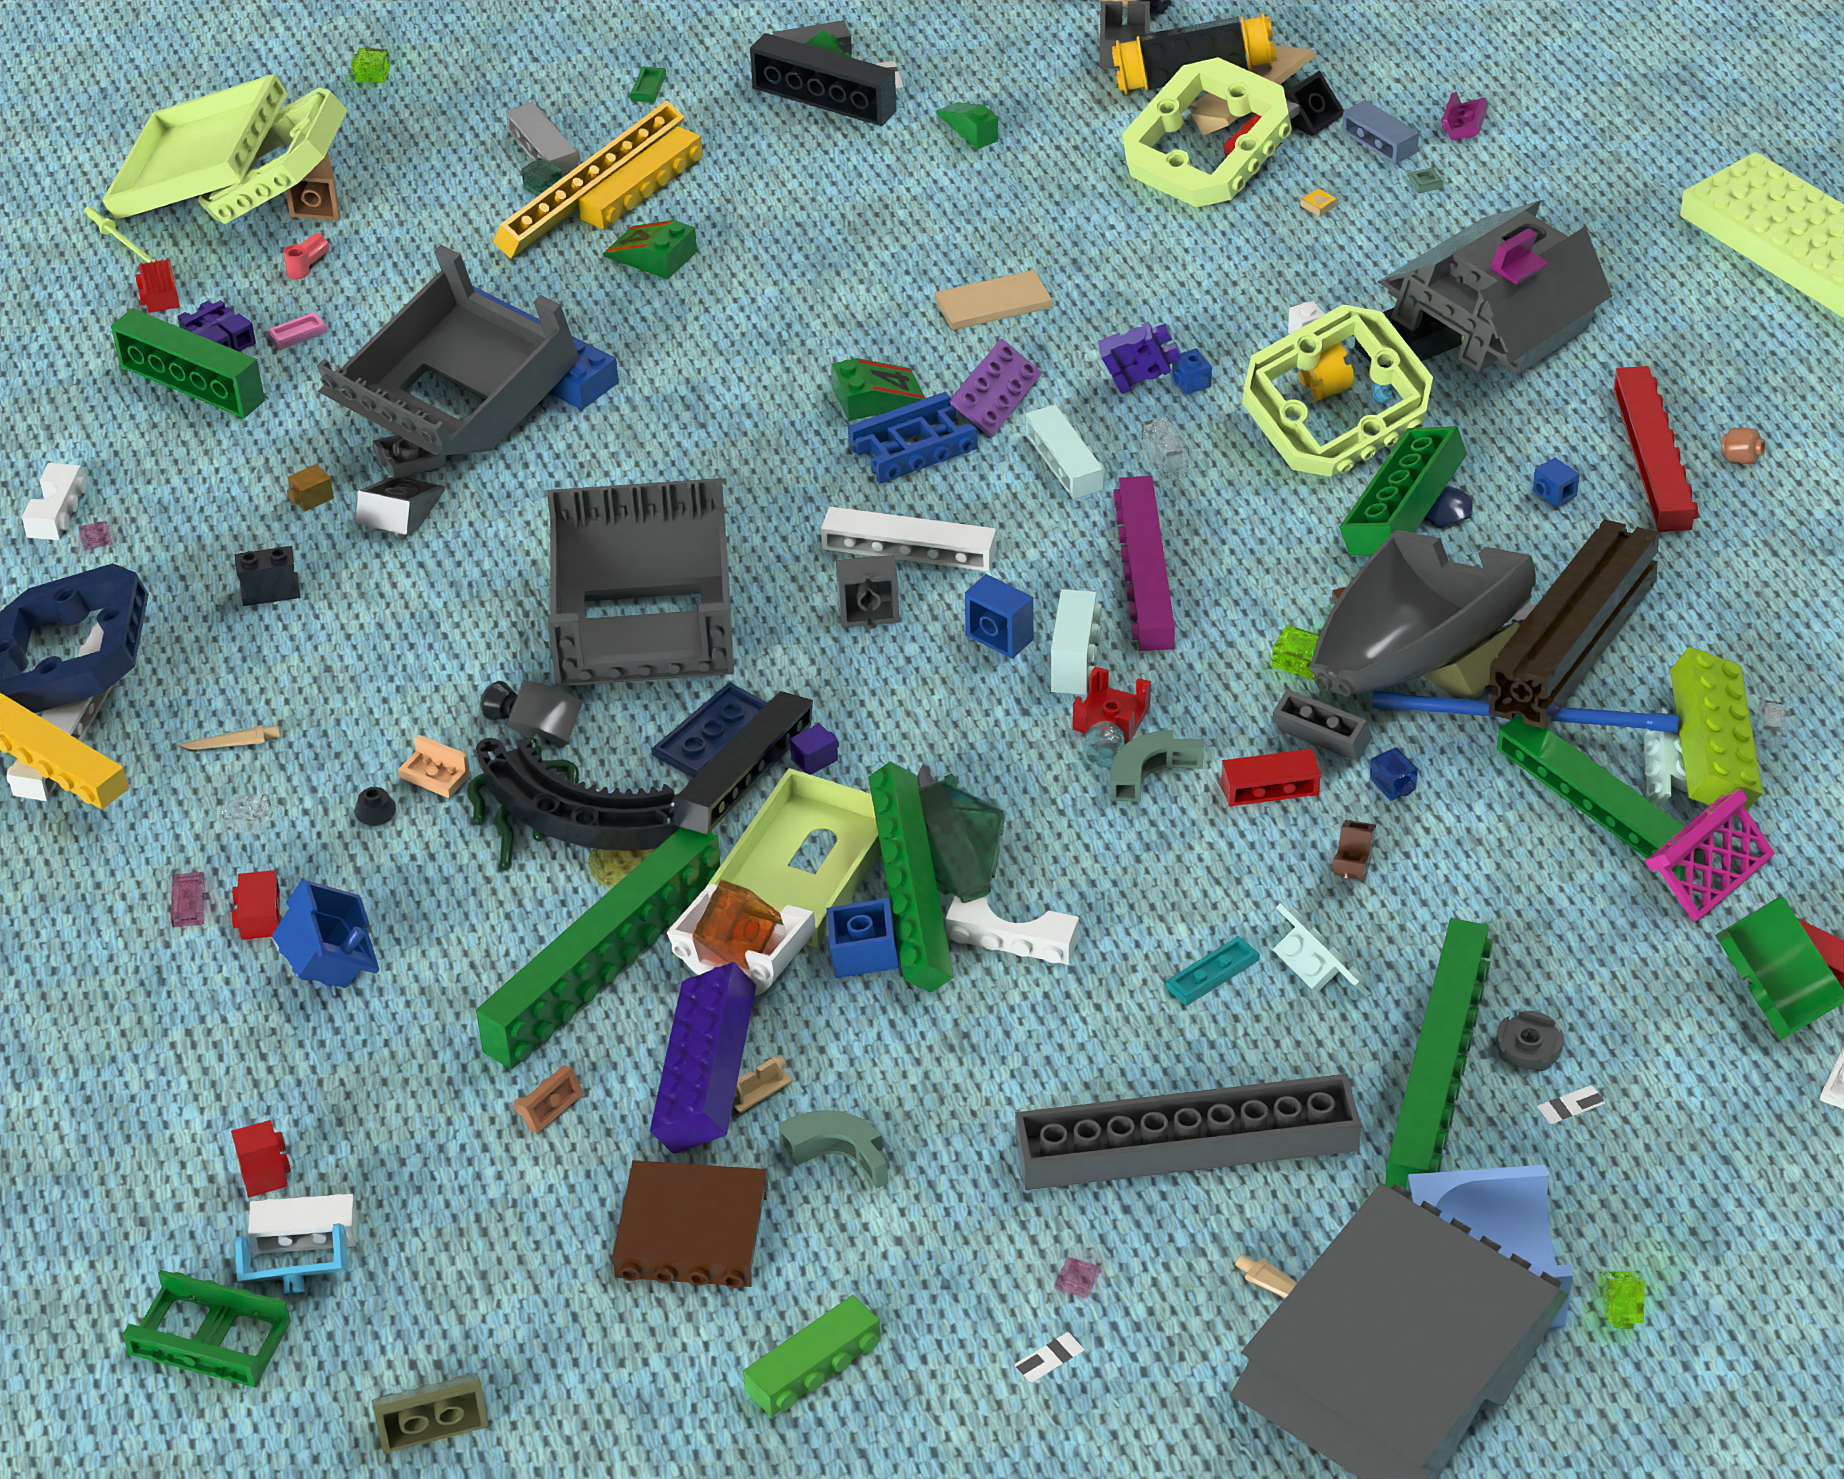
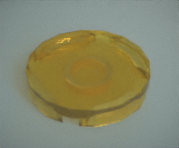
[588,849,650,887]

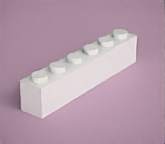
[821,506,997,571]

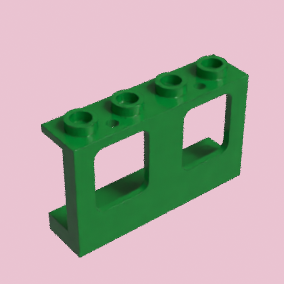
[122,1270,291,1388]

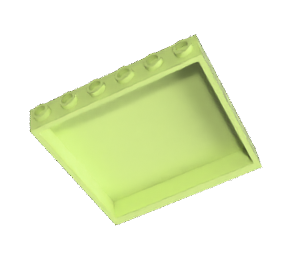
[102,74,288,220]

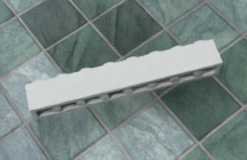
[7,622,113,801]

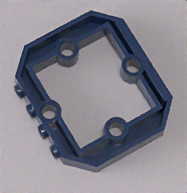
[0,563,149,713]

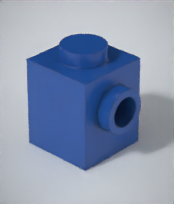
[1172,348,1212,394]
[1533,457,1580,507]

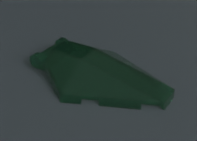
[919,774,1006,903]

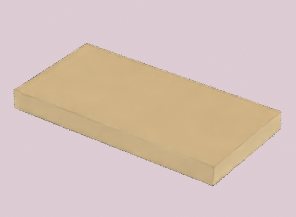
[935,270,1052,330]

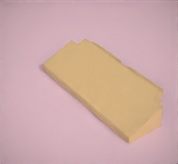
[1190,45,1316,135]

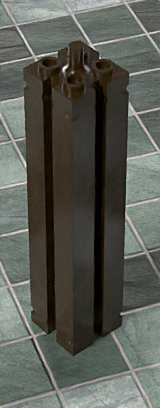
[1489,519,1659,729]

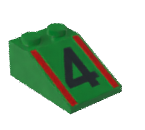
[603,220,697,279]
[831,358,926,421]

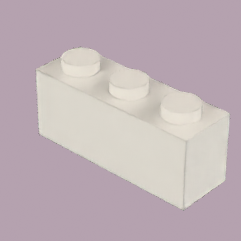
[248,1194,357,1254]

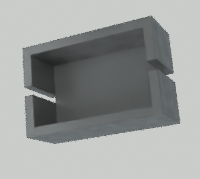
[1100,1,1150,69]

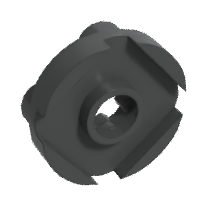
[1496,1011,1564,1071]

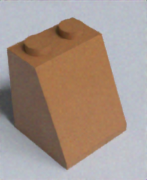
[286,151,341,220]

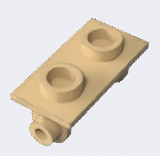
[733,1055,793,1114]

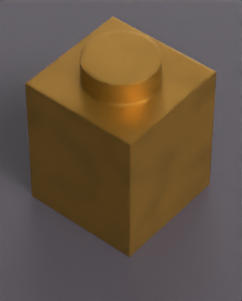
[287,464,334,512]

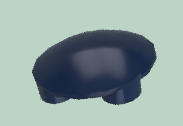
[1425,486,1473,528]

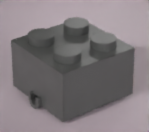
[836,555,900,629]

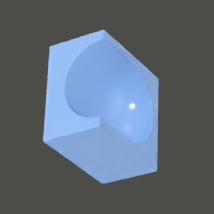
[1406,1165,1573,1328]

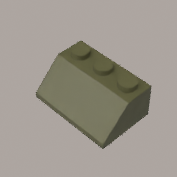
[1423,622,1520,700]
[371,1373,489,1454]

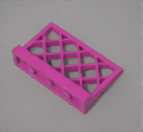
[1645,789,1775,921]

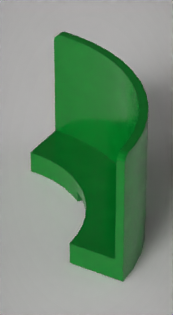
[1715,897,1844,1040]

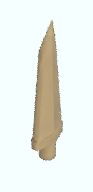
[177,725,281,750]
[1235,1254,1298,1298]

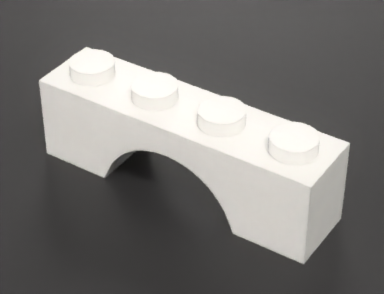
[945,892,1079,965]

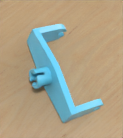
[235,1223,349,1295]

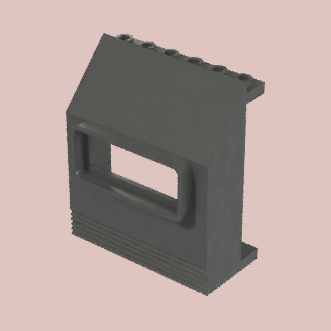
[317,245,580,456]
[547,478,734,687]

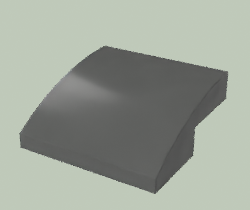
[506,680,583,748]

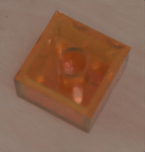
[692,880,781,970]

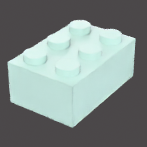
[1051,589,1102,695]

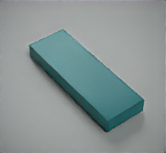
[1165,936,1260,1006]

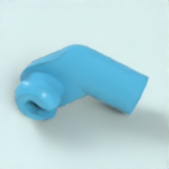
[1371,383,1393,404]

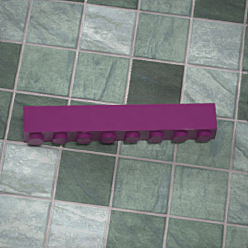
[1113,476,1175,651]

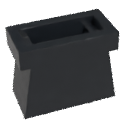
[234,546,301,606]

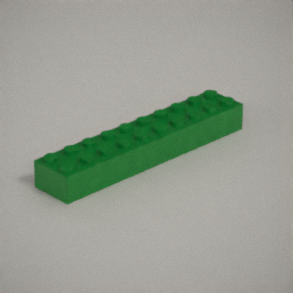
[476,827,721,1070]
[1385,918,1493,1189]

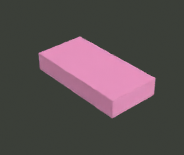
[267,312,328,350]

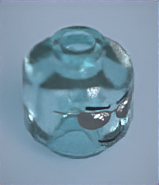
[1085,721,1125,767]

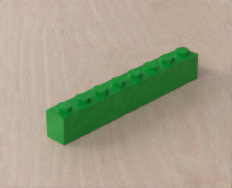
[1497,715,1705,881]
[868,761,954,992]

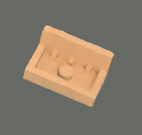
[398,735,470,799]

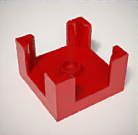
[1073,666,1151,744]

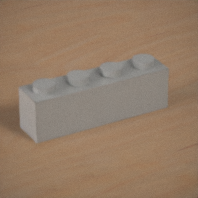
[506,102,580,181]

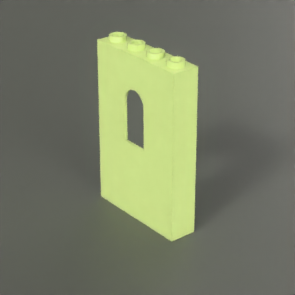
[705,768,881,948]

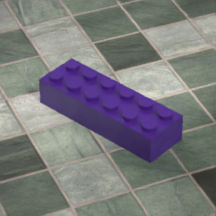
[650,962,756,1154]

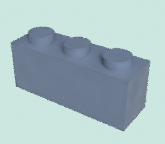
[1342,100,1419,165]

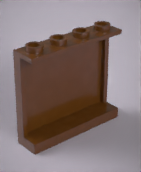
[612,1160,768,1288]

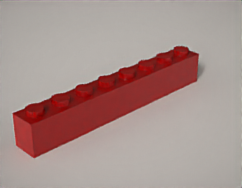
[1613,366,1698,532]

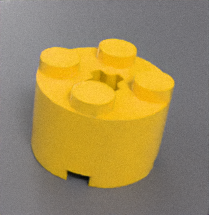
[1298,342,1354,402]

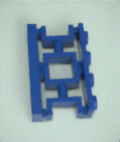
[848,391,978,484]

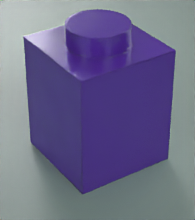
[790,723,839,775]

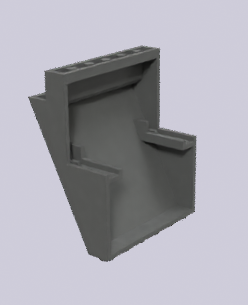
[1230,1183,1569,1479]

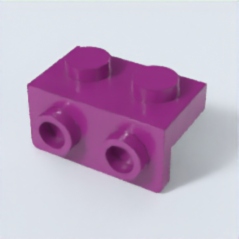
[1441,92,1489,140]

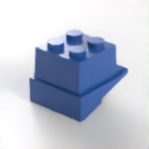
[272,879,380,988]

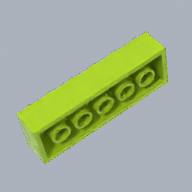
[1670,646,1763,815]

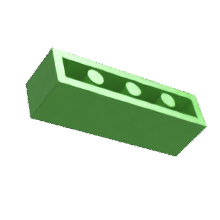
[743,1295,881,1417]

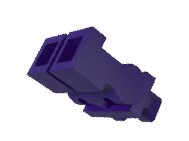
[177,300,256,352]
[1098,321,1182,394]

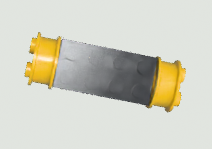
[1112,12,1277,95]

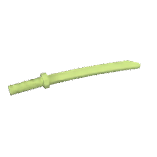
[84,206,155,263]

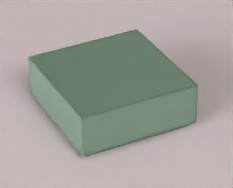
[1409,168,1443,193]

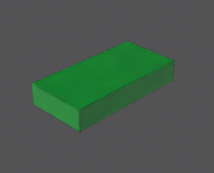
[630,66,666,103]

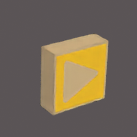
[1300,188,1337,217]

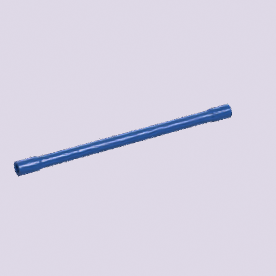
[1372,691,1679,733]

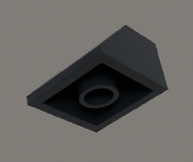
[1284,70,1344,136]

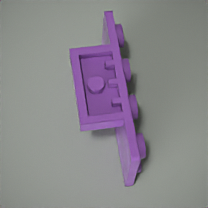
[950,338,1042,436]

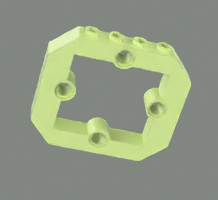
[1122,58,1292,207]
[198,87,347,224]
[1242,304,1433,477]

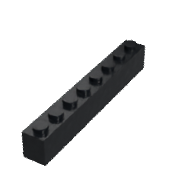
[671,691,813,835]

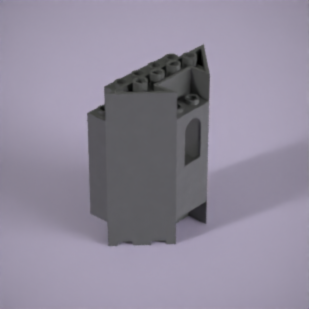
[1377,200,1613,374]

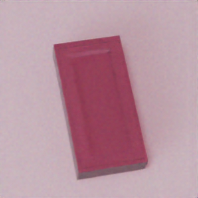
[171,872,206,927]

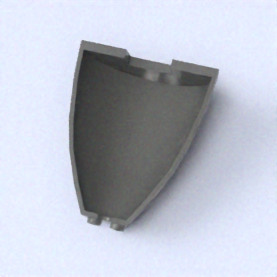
[1309,530,1536,697]

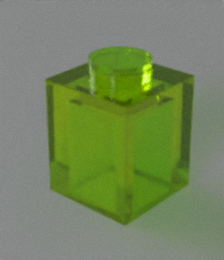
[351,48,390,83]

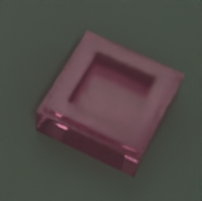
[79,521,112,551]
[1055,1257,1100,1299]

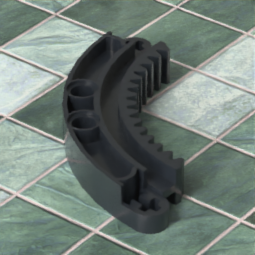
[476,738,681,851]

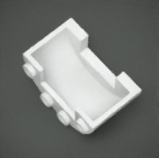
[667,883,815,996]

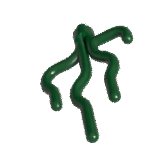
[467,738,579,870]

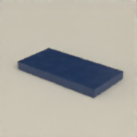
[651,682,767,778]

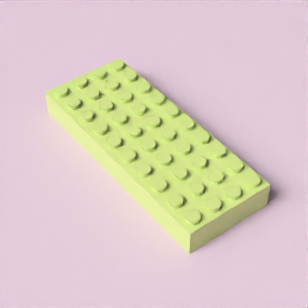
[1680,152,1844,318]

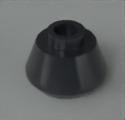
[480,681,517,720]
[354,787,396,826]

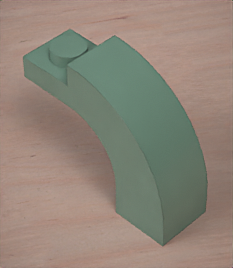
[1110,730,1204,802]
[778,1110,890,1189]

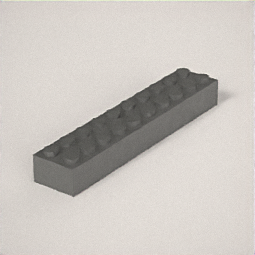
[1015,1074,1361,1190]

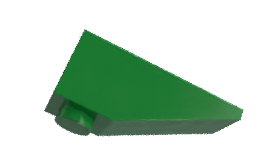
[936,102,998,149]

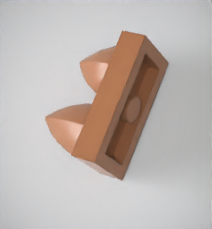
[514,1065,584,1133]

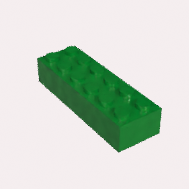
[111,308,265,418]
[1339,426,1467,556]

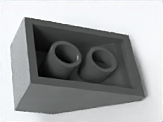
[355,477,445,537]

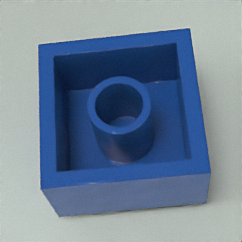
[965,574,1034,659]
[826,898,899,978]

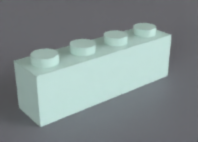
[1026,404,1106,499]

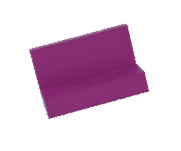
[1490,228,1549,285]

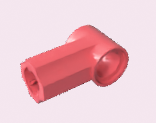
[284,233,329,279]

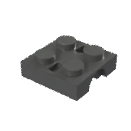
[372,435,446,479]

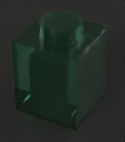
[521,157,562,196]

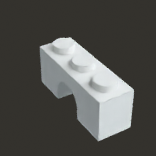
[22,463,87,540]

